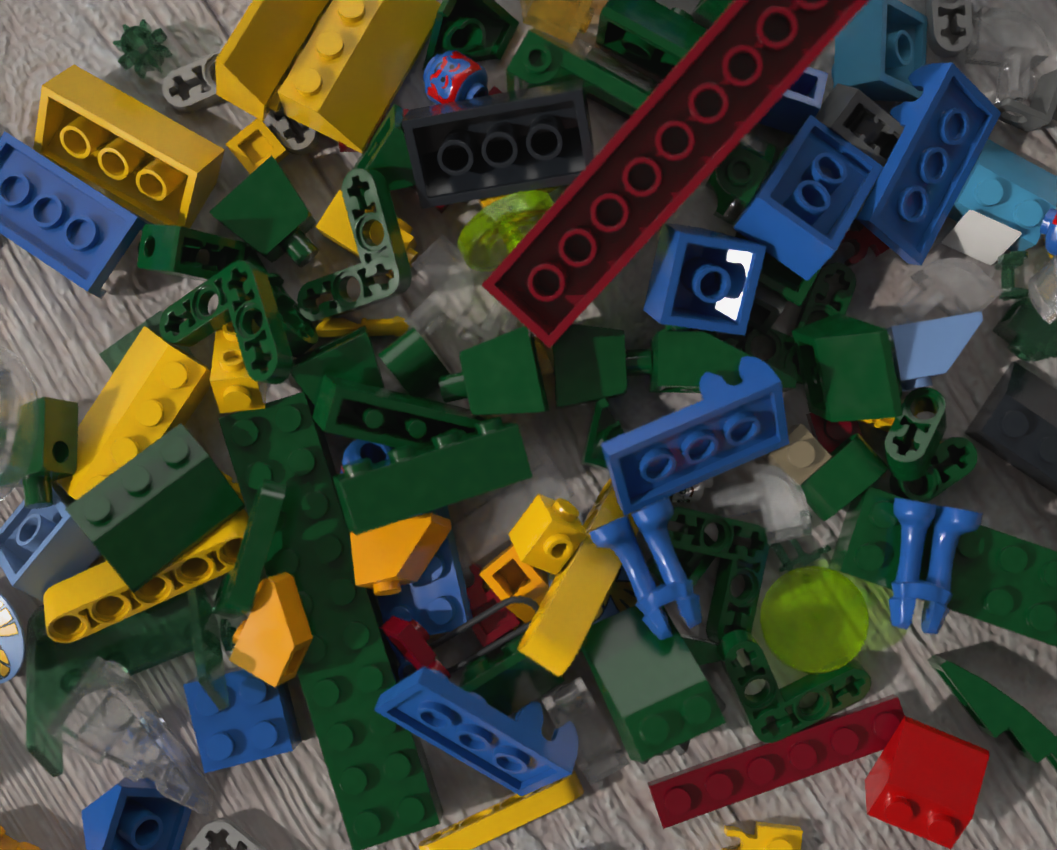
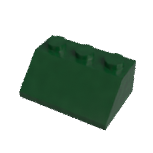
[596,0,708,80]
[65,423,245,594]

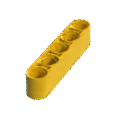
[518,478,639,676]
[43,509,249,643]

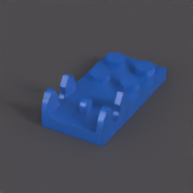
[857,62,1001,266]
[0,131,147,299]
[601,356,789,515]
[349,505,473,644]
[374,666,578,797]

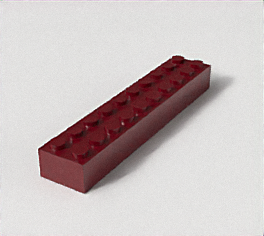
[481,0,869,348]

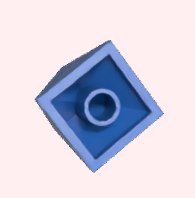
[81,770,198,850]

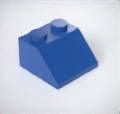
[643,222,767,335]

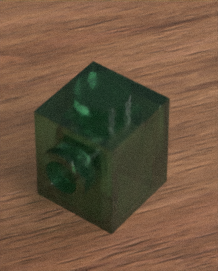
[992,291,1057,362]

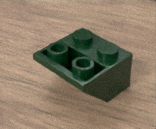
[792,313,903,422]
[458,632,565,716]

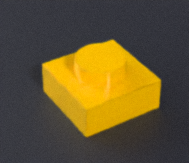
[225,118,289,174]

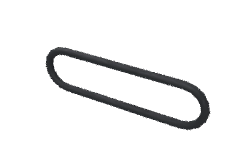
[429,596,540,674]

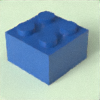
[183,666,302,774]

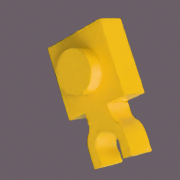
[722,821,803,850]

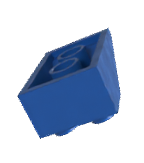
[733,115,883,281]

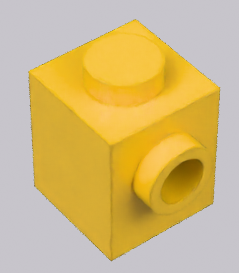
[508,493,588,575]

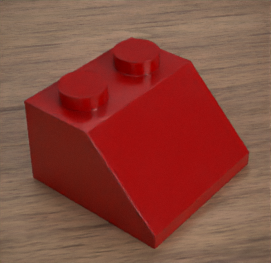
[865,716,990,849]

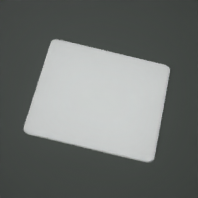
[942,210,1022,265]

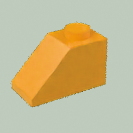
[350,513,452,596]

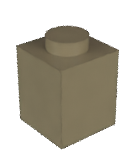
[761,423,832,487]

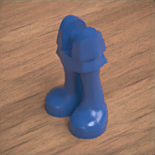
[589,497,702,640]
[889,498,983,634]

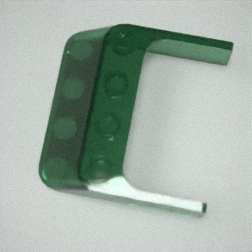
[26,584,229,778]

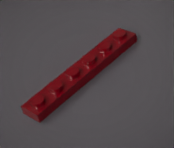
[647,694,905,829]

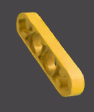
[418,770,584,850]

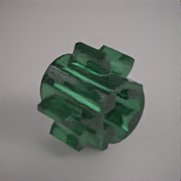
[113,19,172,79]

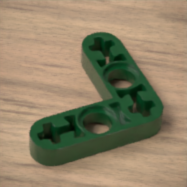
[297,168,412,321]
[159,261,293,385]
[701,262,856,384]
[212,478,286,619]
[667,506,770,644]
[717,630,872,743]

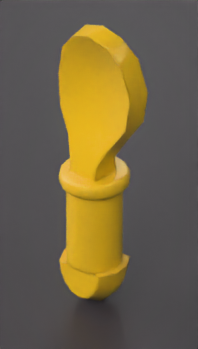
[315,316,409,337]

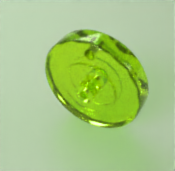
[457,190,555,272]
[760,566,869,675]

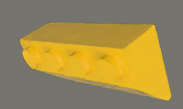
[215,0,332,121]
[278,0,441,153]
[33,65,225,228]
[56,326,211,500]

